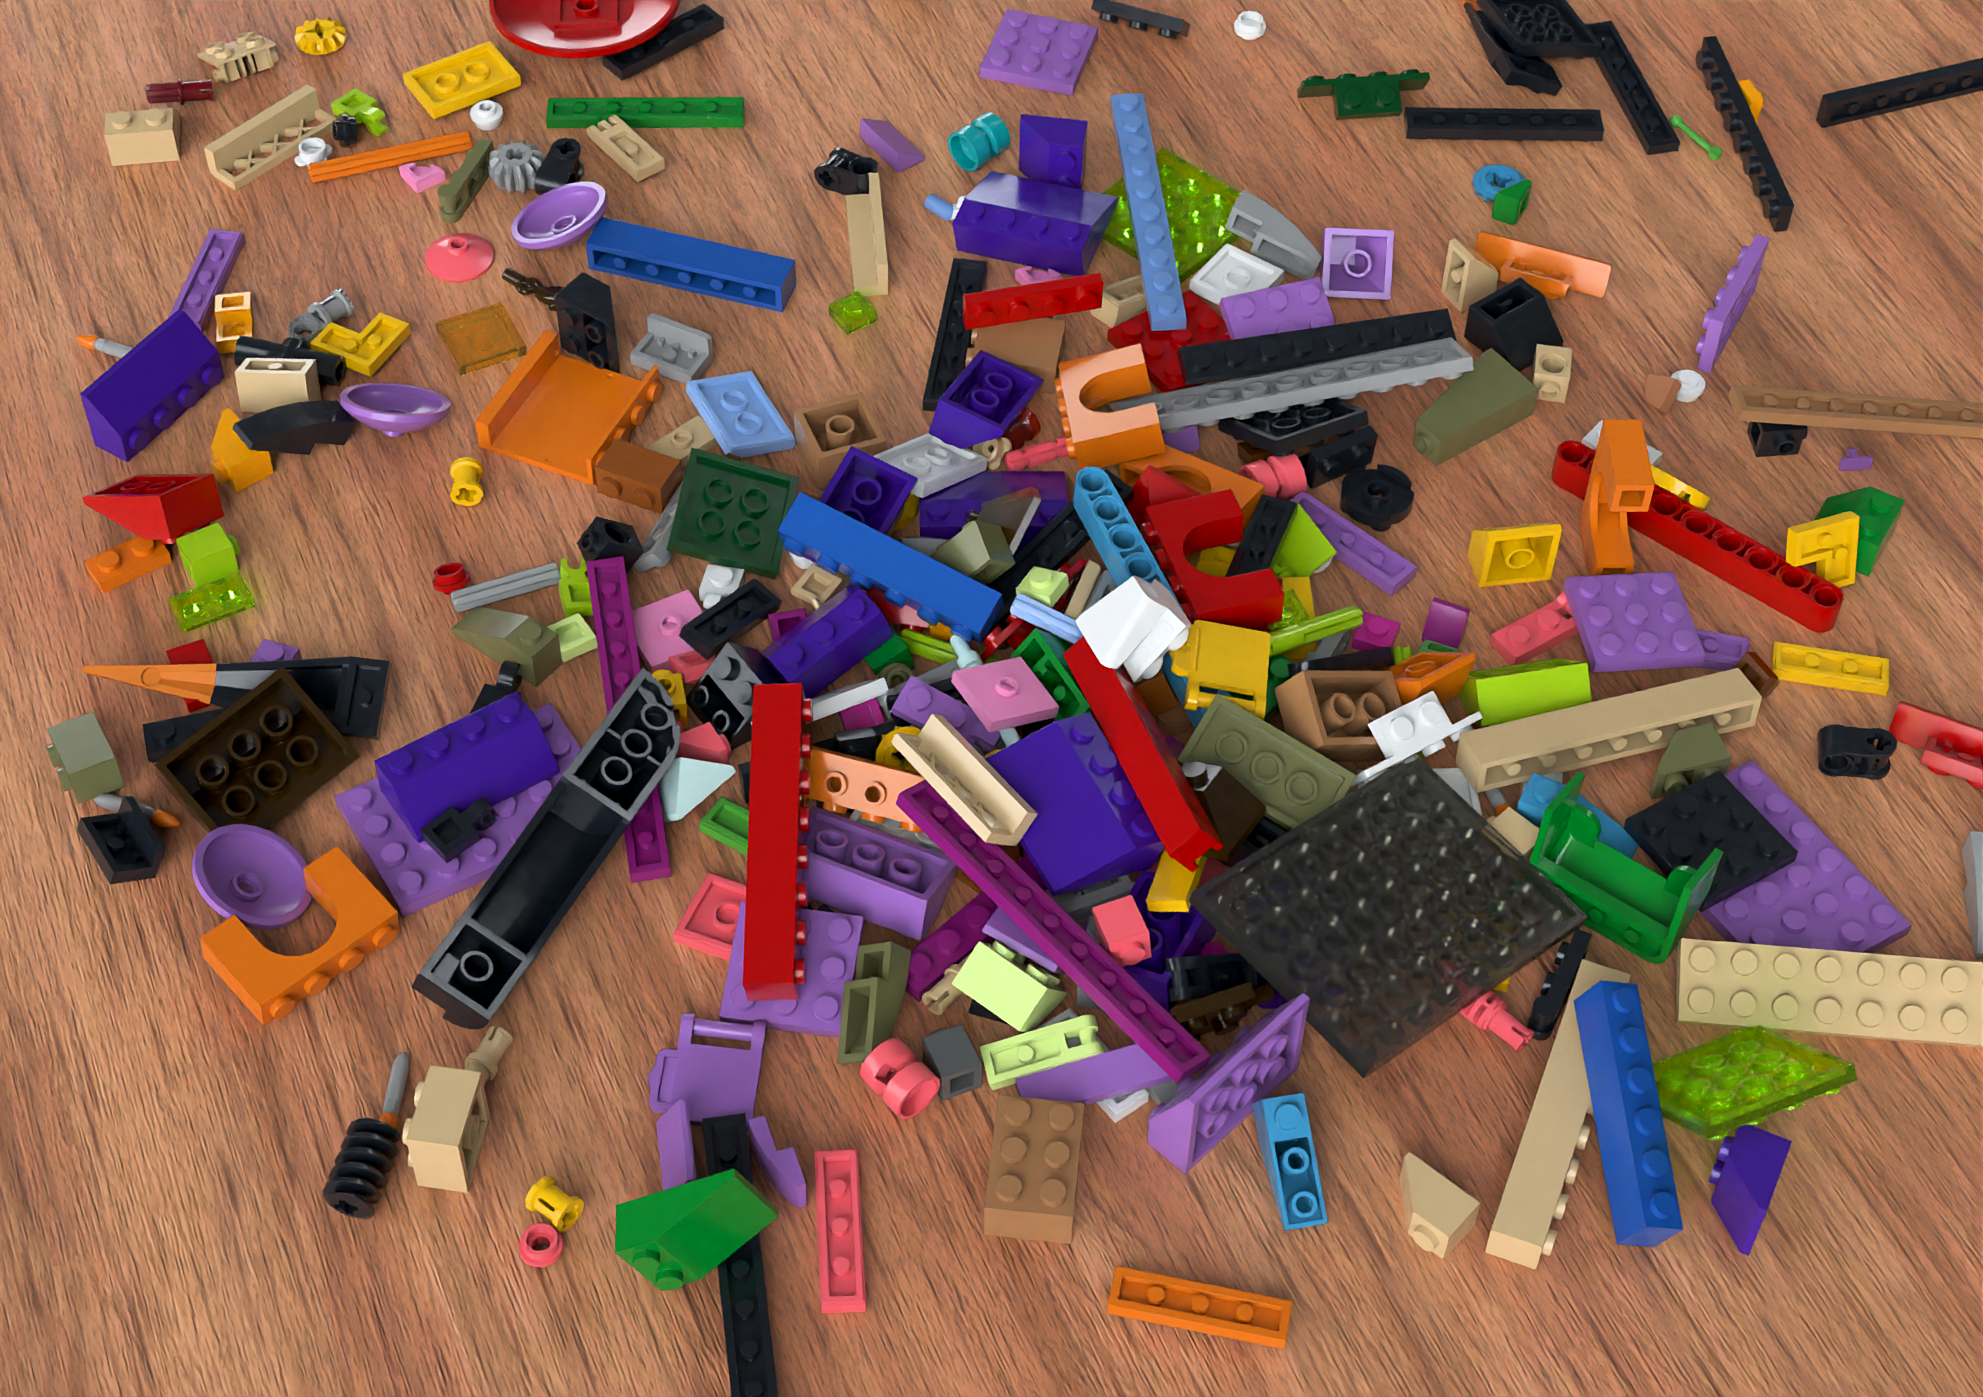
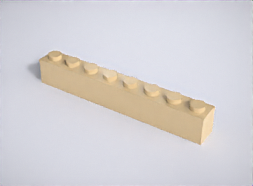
[1455,668,1762,793]
[1485,959,1631,1270]

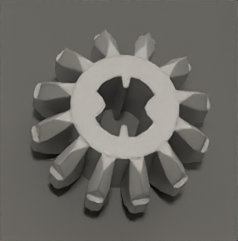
[488,140,545,194]

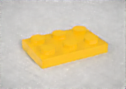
[403,41,521,119]

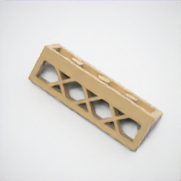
[204,84,337,191]
[846,173,888,297]
[891,714,1038,847]

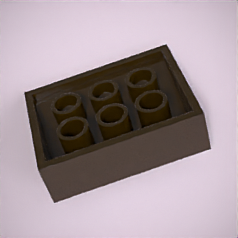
[154,666,360,833]

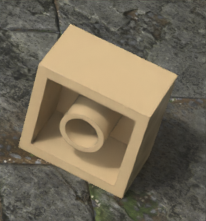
[402,1065,490,1193]

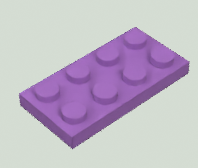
[1695,234,1769,374]

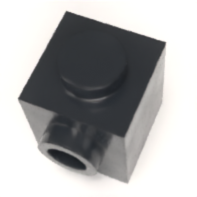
[1747,422,1808,457]

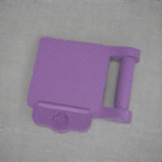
[648,1012,767,1130]

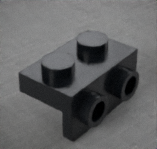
[1298,425,1378,489]
[77,796,165,884]

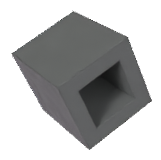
[922,1024,982,1101]

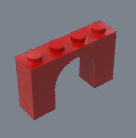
[1140,489,1285,629]

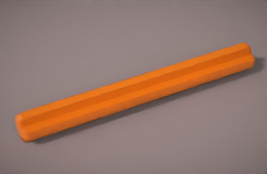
[308,131,472,183]

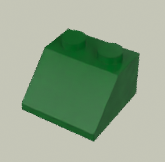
[1815,486,1905,577]

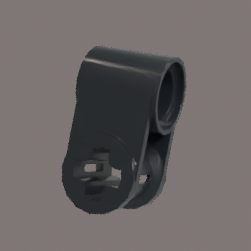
[534,138,584,195]
[814,147,878,195]
[1817,724,1897,780]

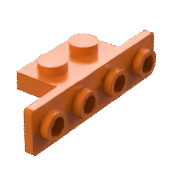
[1474,231,1612,299]

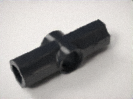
[234,336,346,387]

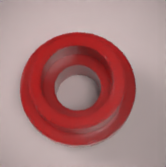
[432,563,471,595]

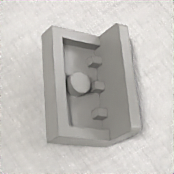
[630,313,713,385]

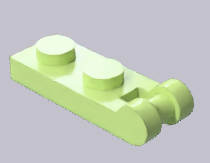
[980,1015,1105,1090]

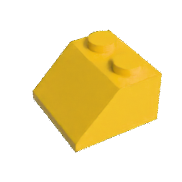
[1467,522,1562,587]

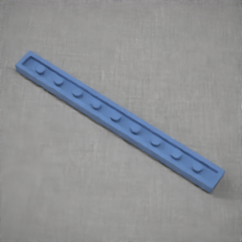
[1110,93,1187,331]

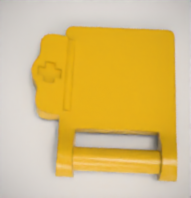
[1168,620,1271,720]

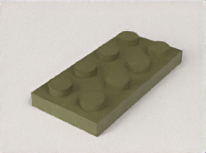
[1177,693,1357,846]

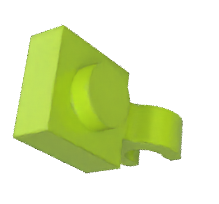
[331,88,388,137]

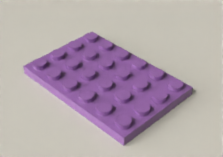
[334,703,581,917]
[1639,760,1911,953]

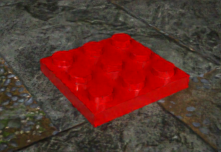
[1107,290,1231,393]

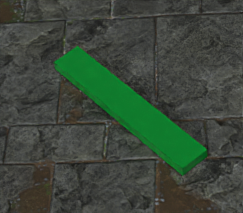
[546,97,744,128]

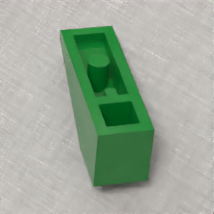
[1011,628,1092,721]

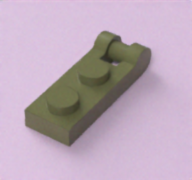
[437,138,494,223]

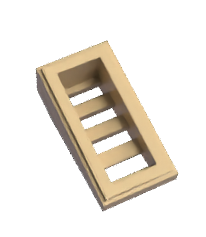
[1090,274,1147,328]

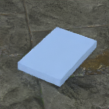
[685,371,796,458]

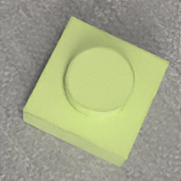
[1016,566,1069,608]
[548,613,598,662]

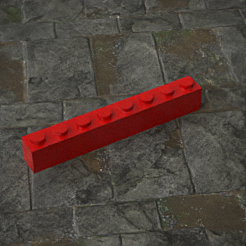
[743,683,813,1001]

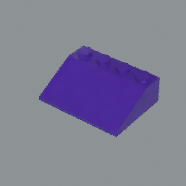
[952,171,1118,276]
[919,471,1068,557]
[985,712,1164,897]

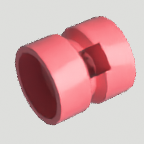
[1239,453,1307,500]
[860,1038,940,1119]

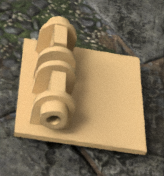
[197,31,278,84]

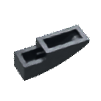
[232,400,356,455]

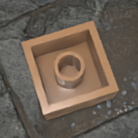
[794,392,887,490]

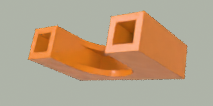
[1054,344,1166,470]
[1579,419,1655,576]
[200,846,399,1026]

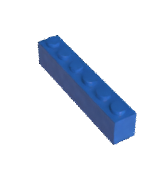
[586,217,796,312]
[777,492,1004,644]
[1574,980,1683,1247]

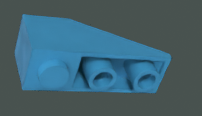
[1252,1093,1328,1231]

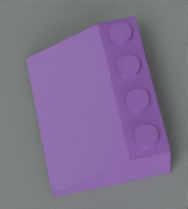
[1147,993,1310,1174]

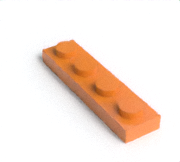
[1107,1266,1293,1349]

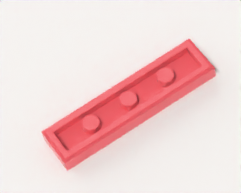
[814,1149,866,1314]

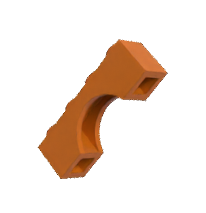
[1119,444,1265,537]

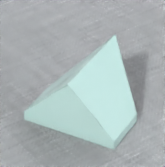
[658,757,736,824]

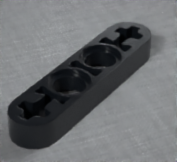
[1287,646,1395,679]

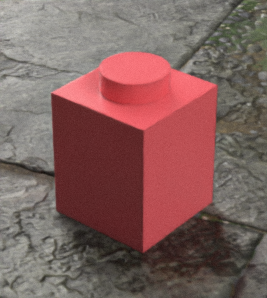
[1092,895,1152,967]

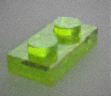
[167,572,255,634]

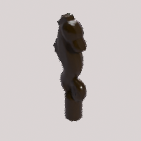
[502,268,564,311]

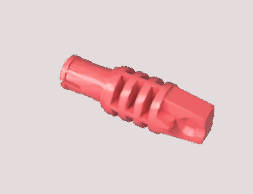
[1429,960,1535,1053]

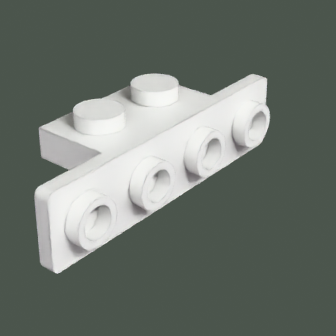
[1350,691,1483,788]

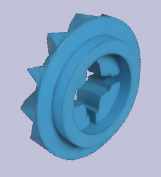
[1472,165,1525,202]

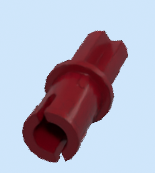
[146,78,214,105]

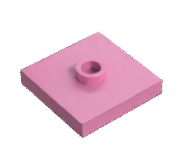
[632,589,703,674]
[951,657,1059,733]

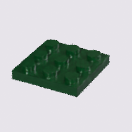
[666,448,799,580]

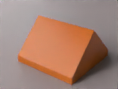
[1384,652,1476,706]

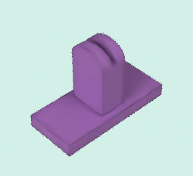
[1838,448,1873,471]

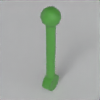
[1670,115,1722,160]

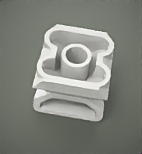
[1075,575,1192,683]

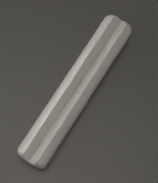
[450,562,561,613]

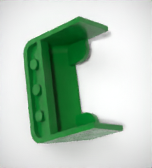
[1525,771,1723,964]

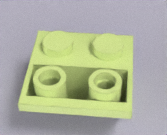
[952,940,1068,1032]

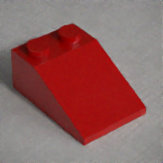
[82,474,224,544]

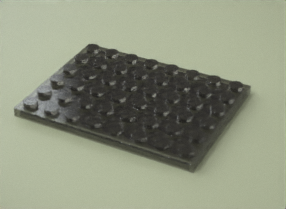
[1189,754,1588,1078]

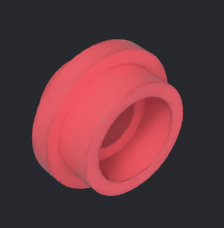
[518,1223,564,1267]

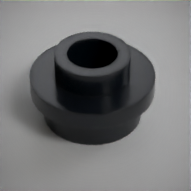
[332,113,357,147]

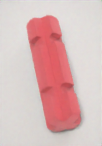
[1004,435,1069,471]

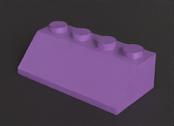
[802,806,958,940]

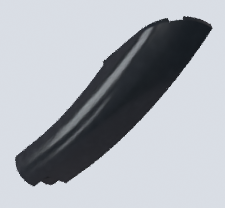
[411,668,681,1030]

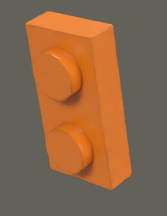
[84,536,172,593]

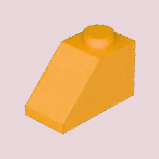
[210,408,274,493]

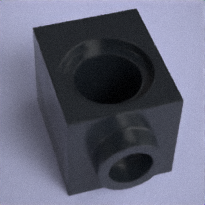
[577,516,644,575]

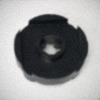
[1340,464,1414,532]

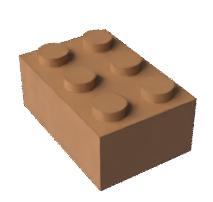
[1274,670,1402,762]
[983,1095,1085,1244]

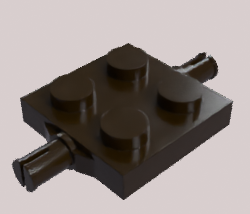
[1169,982,1274,1042]

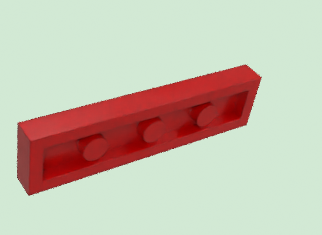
[963,273,1103,330]

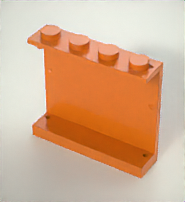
[475,330,663,486]

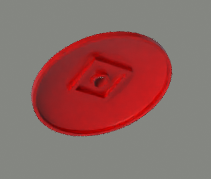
[489,0,680,58]

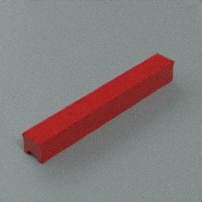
[1063,636,1224,873]

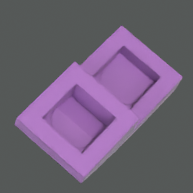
[748,1116,807,1208]

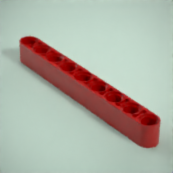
[1551,440,1844,633]

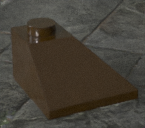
[962,486,1041,556]
[1164,761,1267,862]

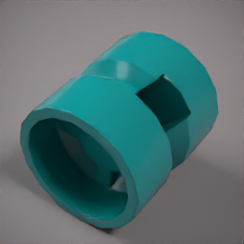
[948,112,1011,172]

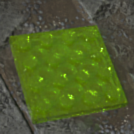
[1101,148,1241,284]
[1652,1025,1857,1140]

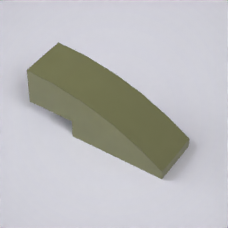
[837,941,911,1065]

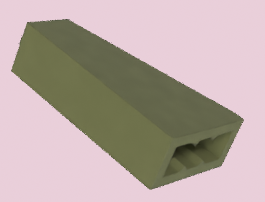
[1413,348,1538,466]

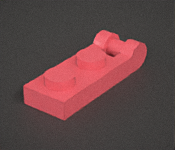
[1489,592,1579,665]

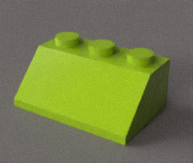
[1458,657,1592,728]

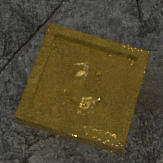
[435,302,527,375]

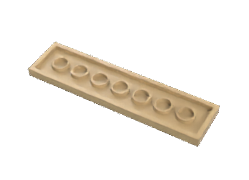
[1675,938,1983,1048]

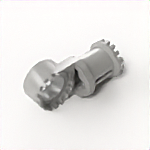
[288,288,355,349]

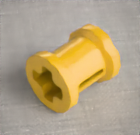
[450,457,483,506]
[525,1175,584,1233]

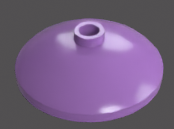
[511,182,608,250]
[340,383,450,437]
[192,824,312,930]

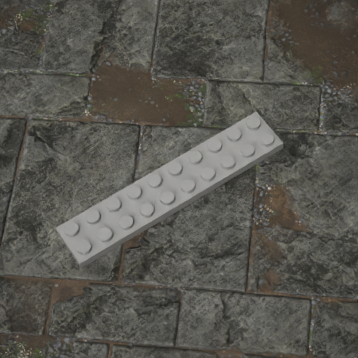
[1108,337,1474,433]

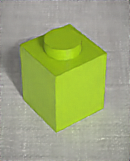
[176,522,241,588]

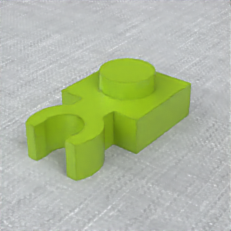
[558,557,593,618]

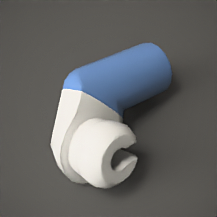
[924,194,966,221]

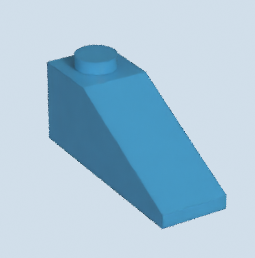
[1516,773,1638,859]

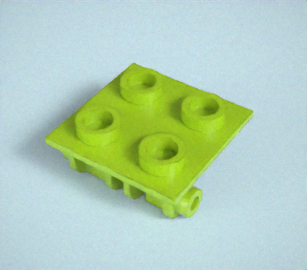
[1242,502,1338,577]

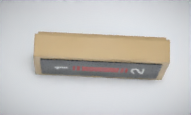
[1050,560,1101,635]

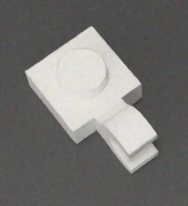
[699,564,745,609]

